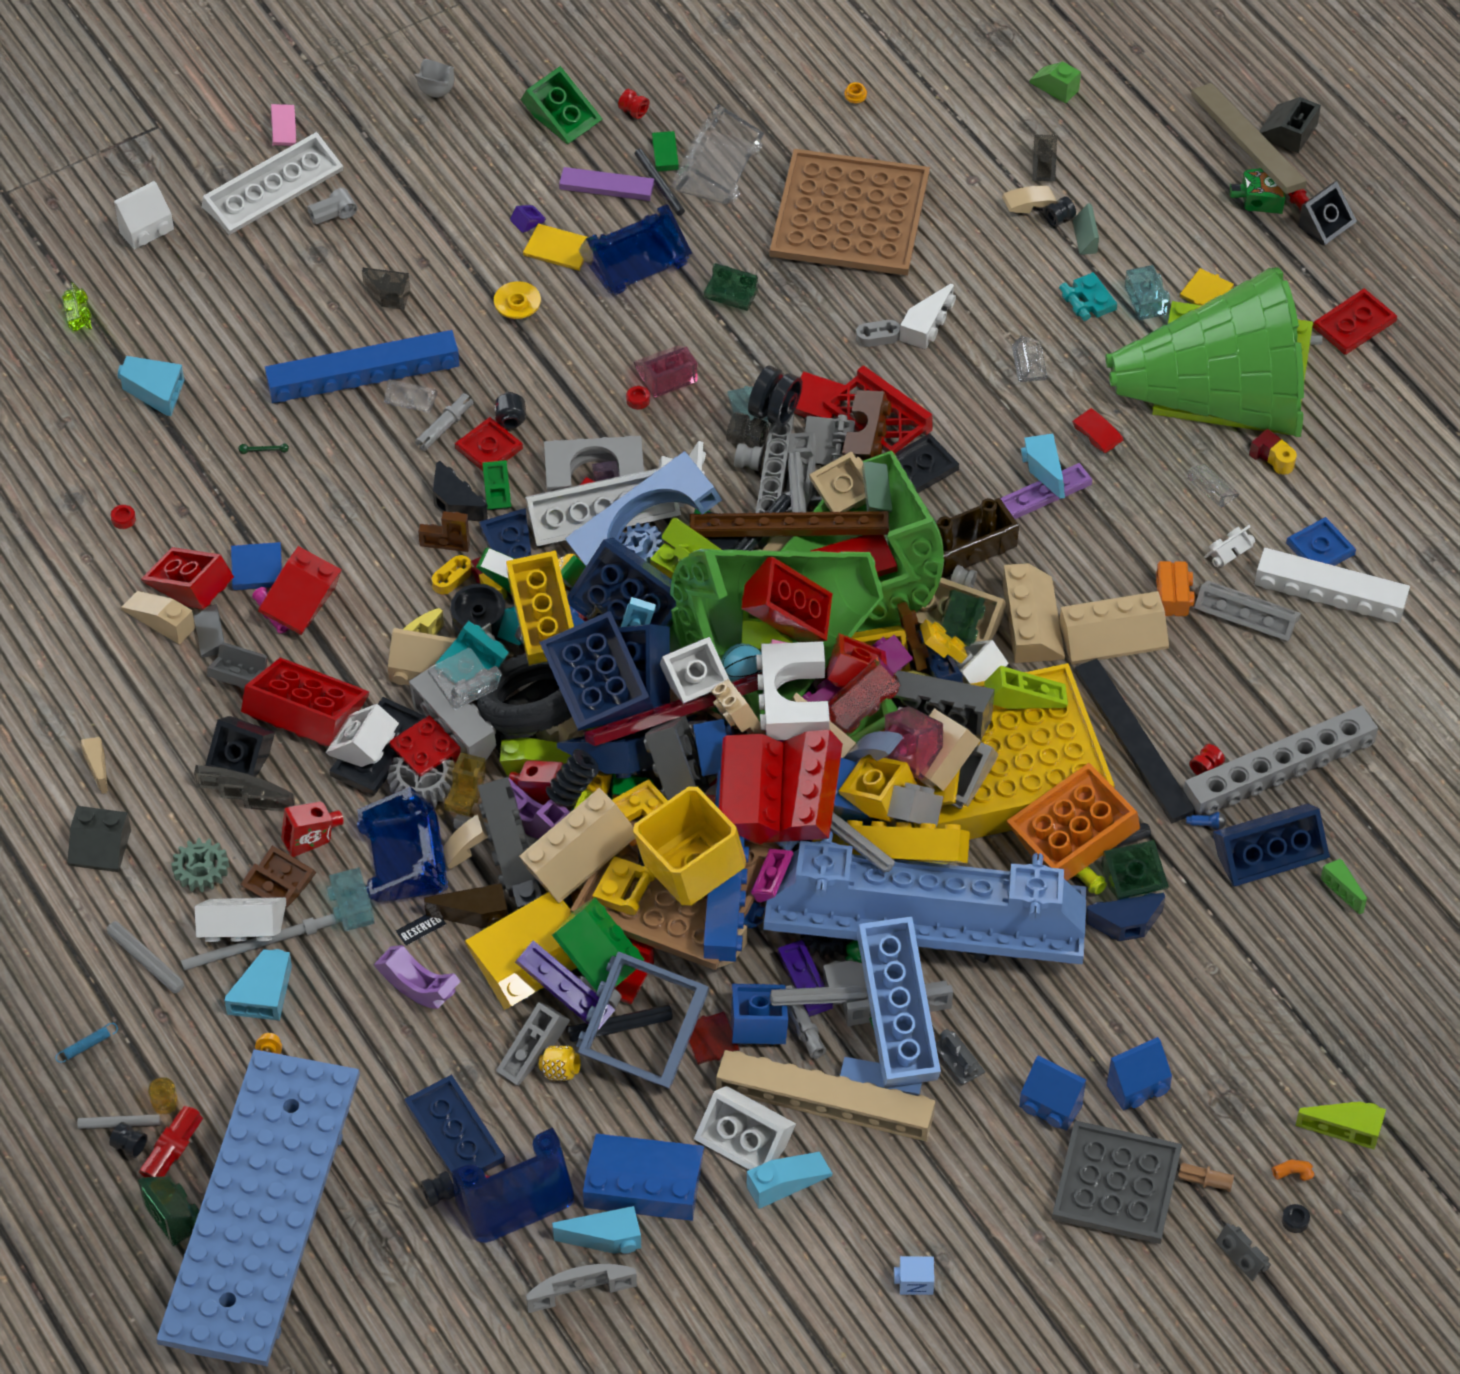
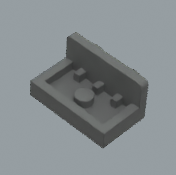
[207,642,268,689]

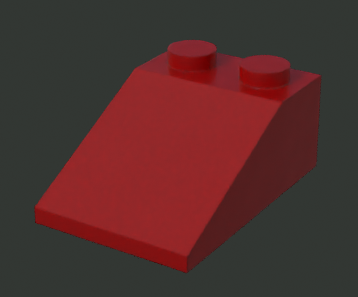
[258,546,342,635]
[141,547,234,609]

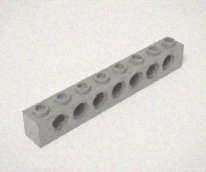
[1183,705,1378,815]

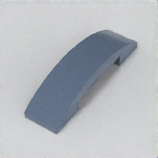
[844,731,904,762]

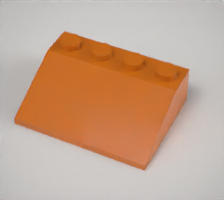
[1007,763,1140,881]

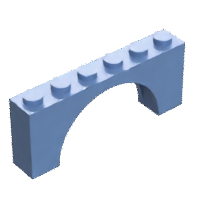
[565,451,722,566]

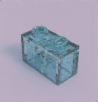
[1124,265,1170,320]
[326,867,375,932]

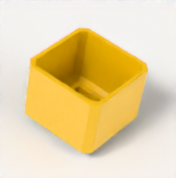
[633,787,746,905]

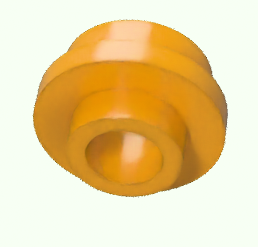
[844,82,867,103]
[255,1033,282,1054]

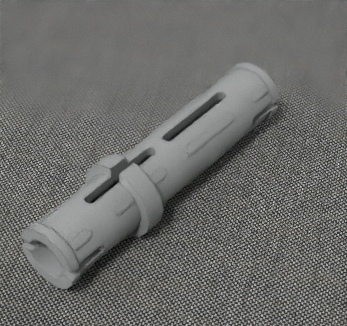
[415,393,474,451]
[786,985,826,1059]

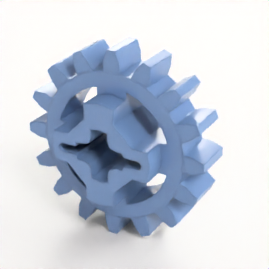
[618,523,664,564]

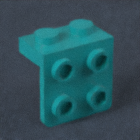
[434,621,509,697]

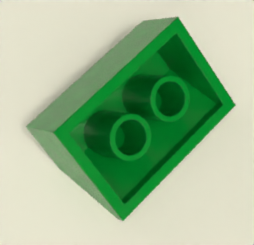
[552,897,644,992]

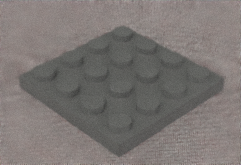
[1052,1120,1182,1244]

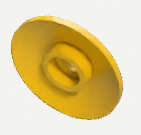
[494,281,541,319]

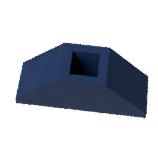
[1085,892,1165,941]

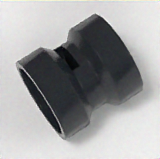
[1044,196,1076,227]
[109,1122,148,1158]
[420,1171,456,1207]

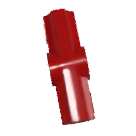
[139,1106,204,1185]

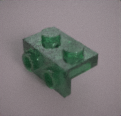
[704,263,758,311]
[940,590,986,647]

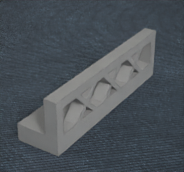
[1194,580,1301,641]
[842,981,953,1026]

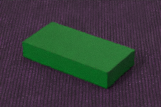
[652,131,679,172]

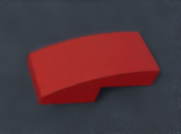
[1072,408,1124,453]

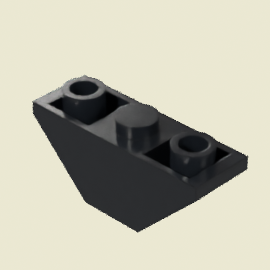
[433,461,488,521]

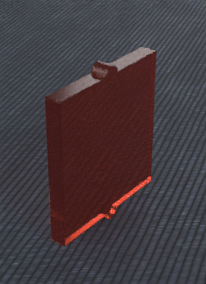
[689,1012,740,1065]

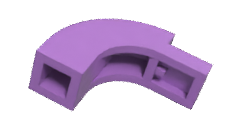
[509,778,570,839]
[374,945,460,1009]

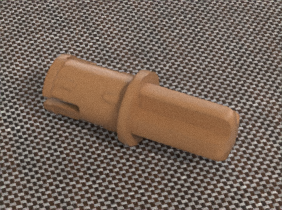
[1178,1163,1234,1192]

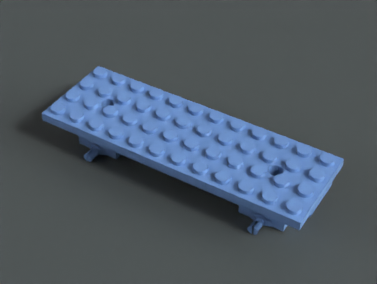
[763,831,1086,964]
[156,1049,360,1366]

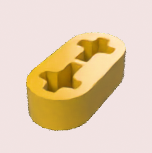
[432,555,472,595]

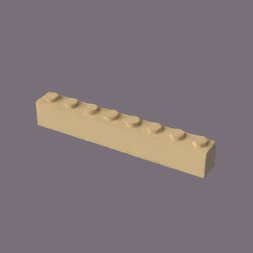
[716,1050,935,1142]

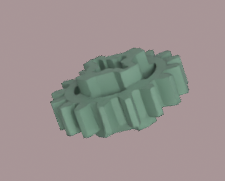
[171,838,229,892]

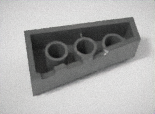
[887,670,995,742]
[478,777,535,897]

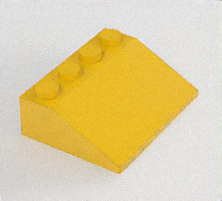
[464,892,577,1010]

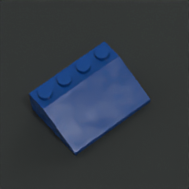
[583,1133,704,1221]

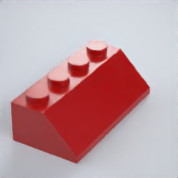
[741,557,833,643]
[719,734,784,845]

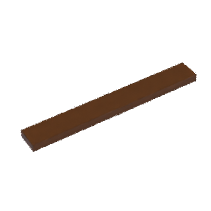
[690,511,889,537]

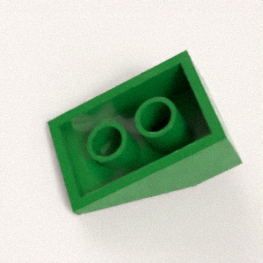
[520,66,603,145]

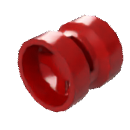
[618,88,650,119]
[1189,744,1225,776]

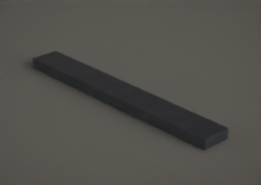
[1074,658,1195,824]

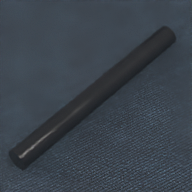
[634,149,685,216]

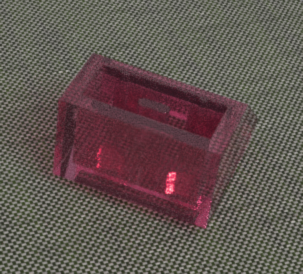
[634,346,697,398]

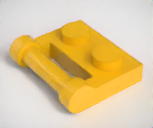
[592,856,655,915]

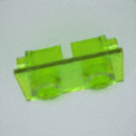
[62,282,92,331]

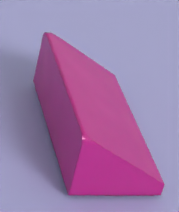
[751,849,794,902]

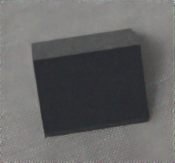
[1299,181,1357,245]

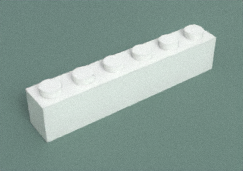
[1254,548,1410,623]

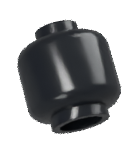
[494,392,526,429]

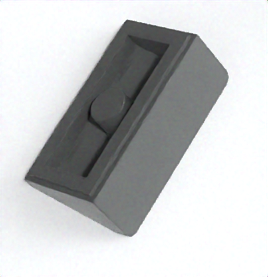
[194,604,224,658]

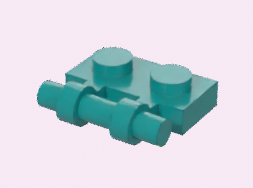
[1059,272,1118,321]

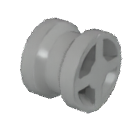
[951,565,977,588]

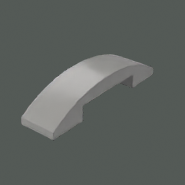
[782,432,816,513]
[526,1264,637,1313]

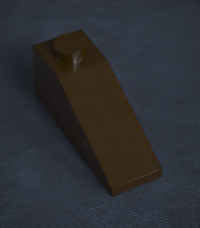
[424,883,508,928]

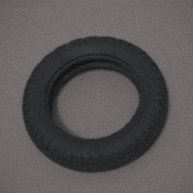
[477,653,572,735]

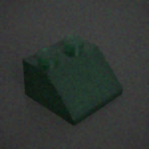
[1101,840,1169,900]
[138,1176,199,1246]

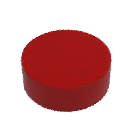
[626,386,650,410]
[110,505,136,529]

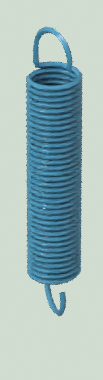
[55,1023,118,1063]

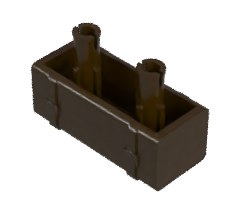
[936,498,1019,578]

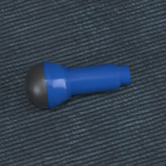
[1186,812,1227,830]

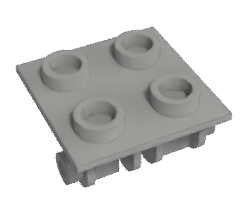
[805,415,855,465]

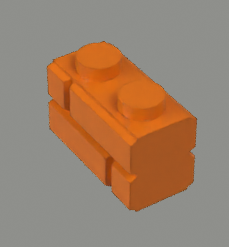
[1156,561,1194,616]

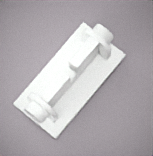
[1204,525,1255,567]

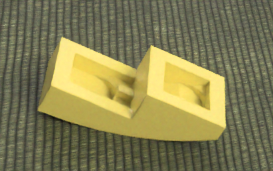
[403,608,444,635]

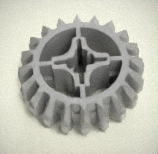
[387,756,457,810]

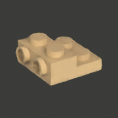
[809,451,866,512]
[711,679,766,735]

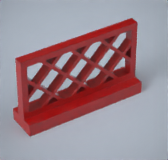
[823,365,933,454]

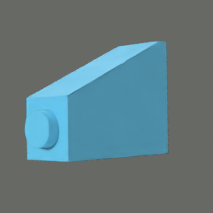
[118,356,184,416]
[224,949,292,1021]

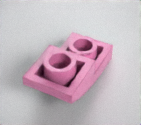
[271,104,296,146]

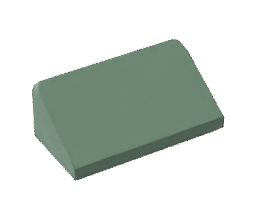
[1073,203,1099,255]
[862,462,892,512]

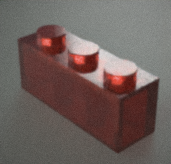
[828,657,901,734]

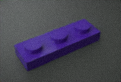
[778,940,833,1017]

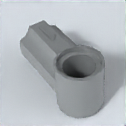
[307,188,358,225]

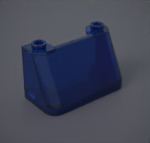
[579,204,693,295]
[357,786,448,903]
[452,1127,574,1243]

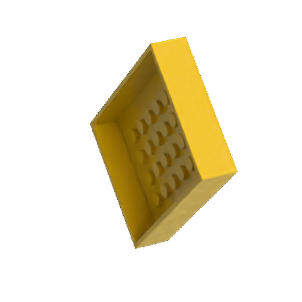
[881,663,1115,840]

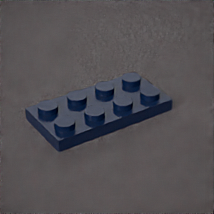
[404,1074,505,1186]

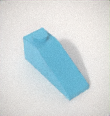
[1021,434,1065,499]
[747,1152,832,1209]
[552,1206,641,1254]

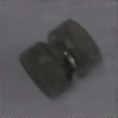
[726,411,769,448]

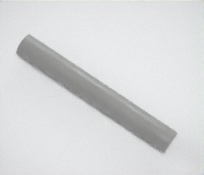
[77,1114,161,1129]

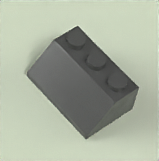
[644,715,710,800]

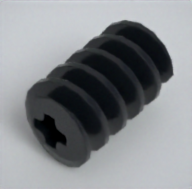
[546,749,599,807]

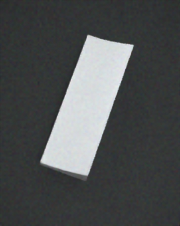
[202,132,343,235]
[525,467,681,546]

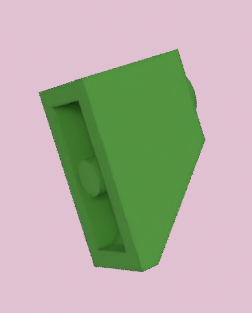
[1029,61,1081,103]

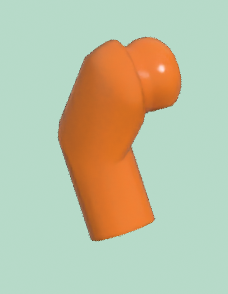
[1272,1159,1315,1181]

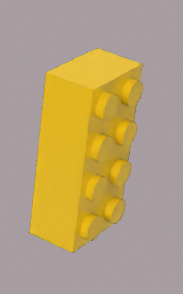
[506,550,574,665]

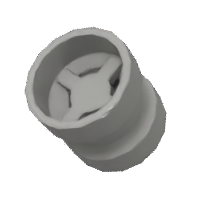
[734,443,763,471]

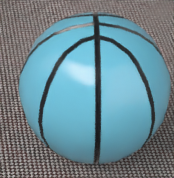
[721,643,762,682]

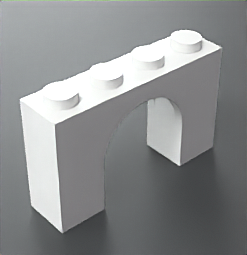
[756,642,829,740]

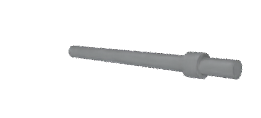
[181,914,337,971]

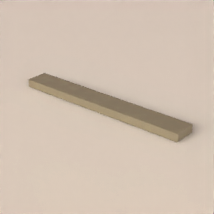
[1191,83,1307,194]

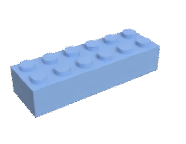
[857,917,941,1088]

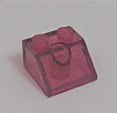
[885,706,944,779]

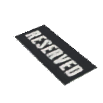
[396,915,447,946]

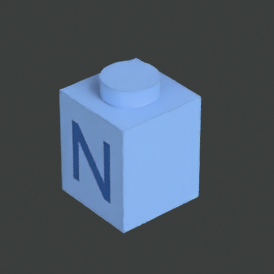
[894,1256,934,1295]

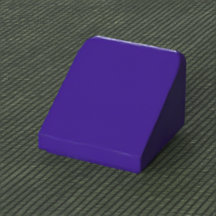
[510,205,546,233]

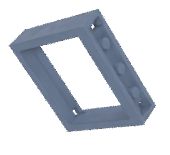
[576,951,709,1090]

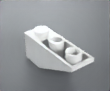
[900,284,956,350]

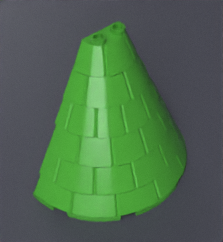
[1105,267,1304,437]
[780,451,944,632]
[670,549,884,735]

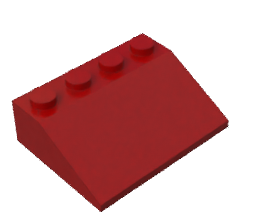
[241,657,370,746]
[764,730,843,843]

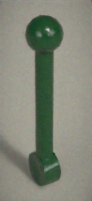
[238,443,289,454]

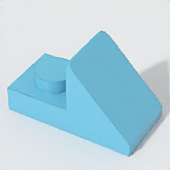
[621,597,656,627]

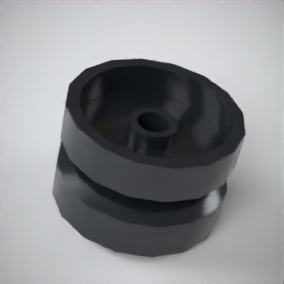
[748,365,803,427]
[450,584,506,641]

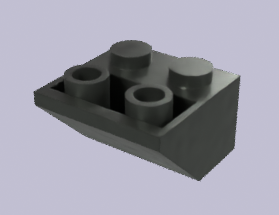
[1259,97,1321,153]

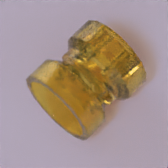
[148,1077,178,1114]

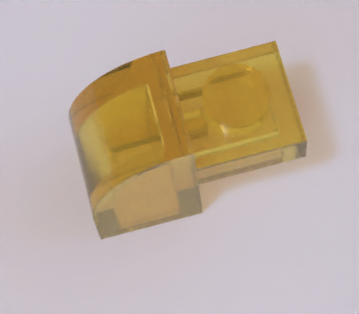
[444,753,485,816]

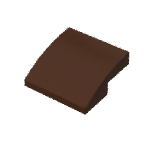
[240,845,316,909]

